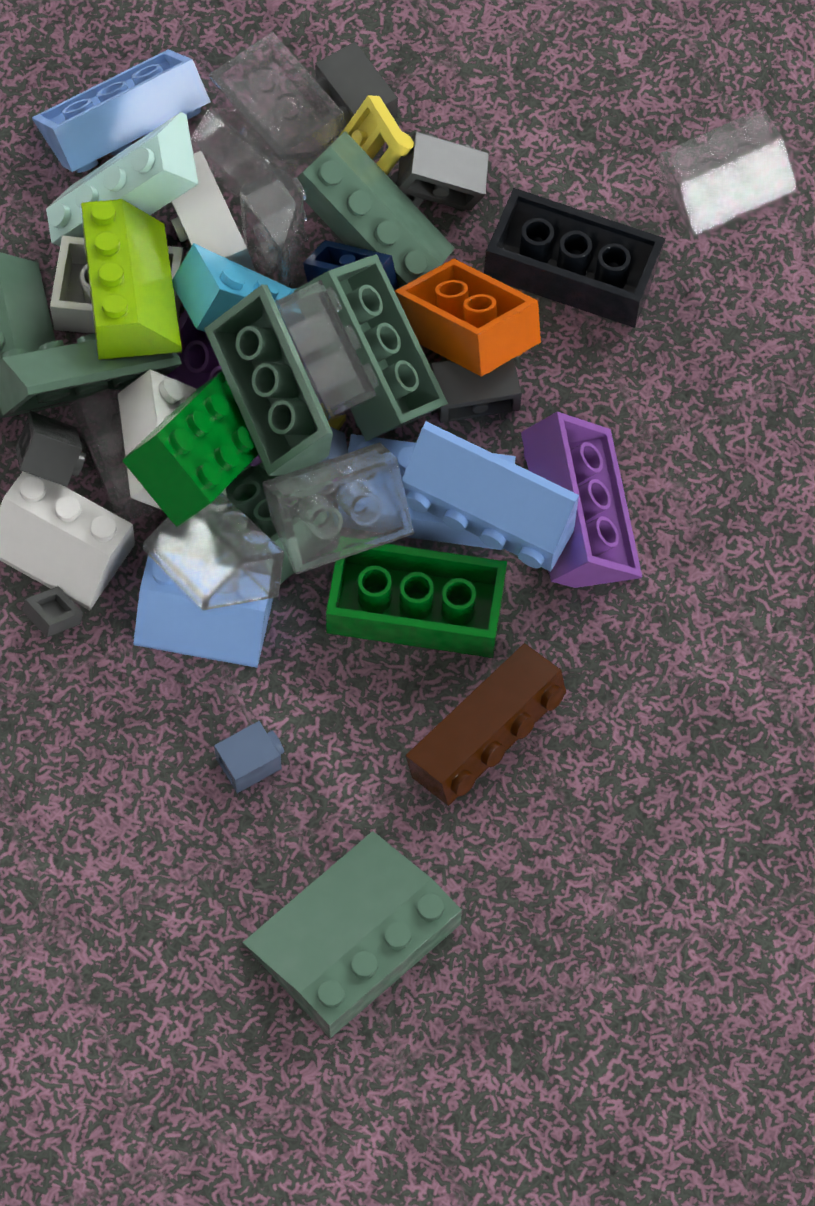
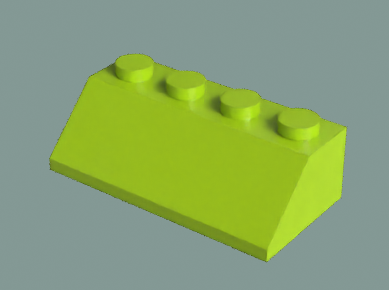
[81,199,182,360]

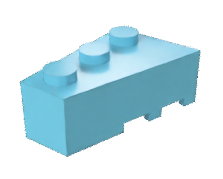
[172,243,313,355]

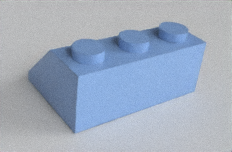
[133,551,275,668]

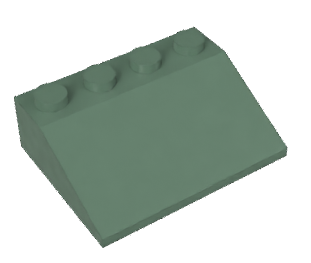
[242,831,462,1039]

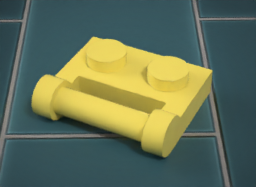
[339,95,414,175]

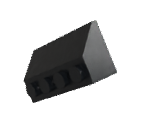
[484,188,666,328]

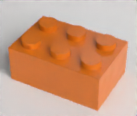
[395,258,541,377]

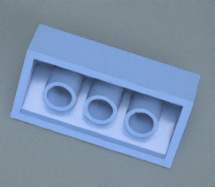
[32,49,211,173]
[401,421,579,572]

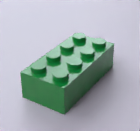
[122,371,258,527]
[326,537,507,658]

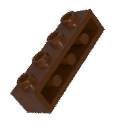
[405,643,566,806]

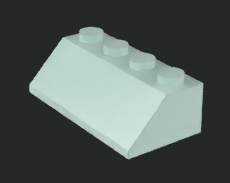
[46,112,198,246]

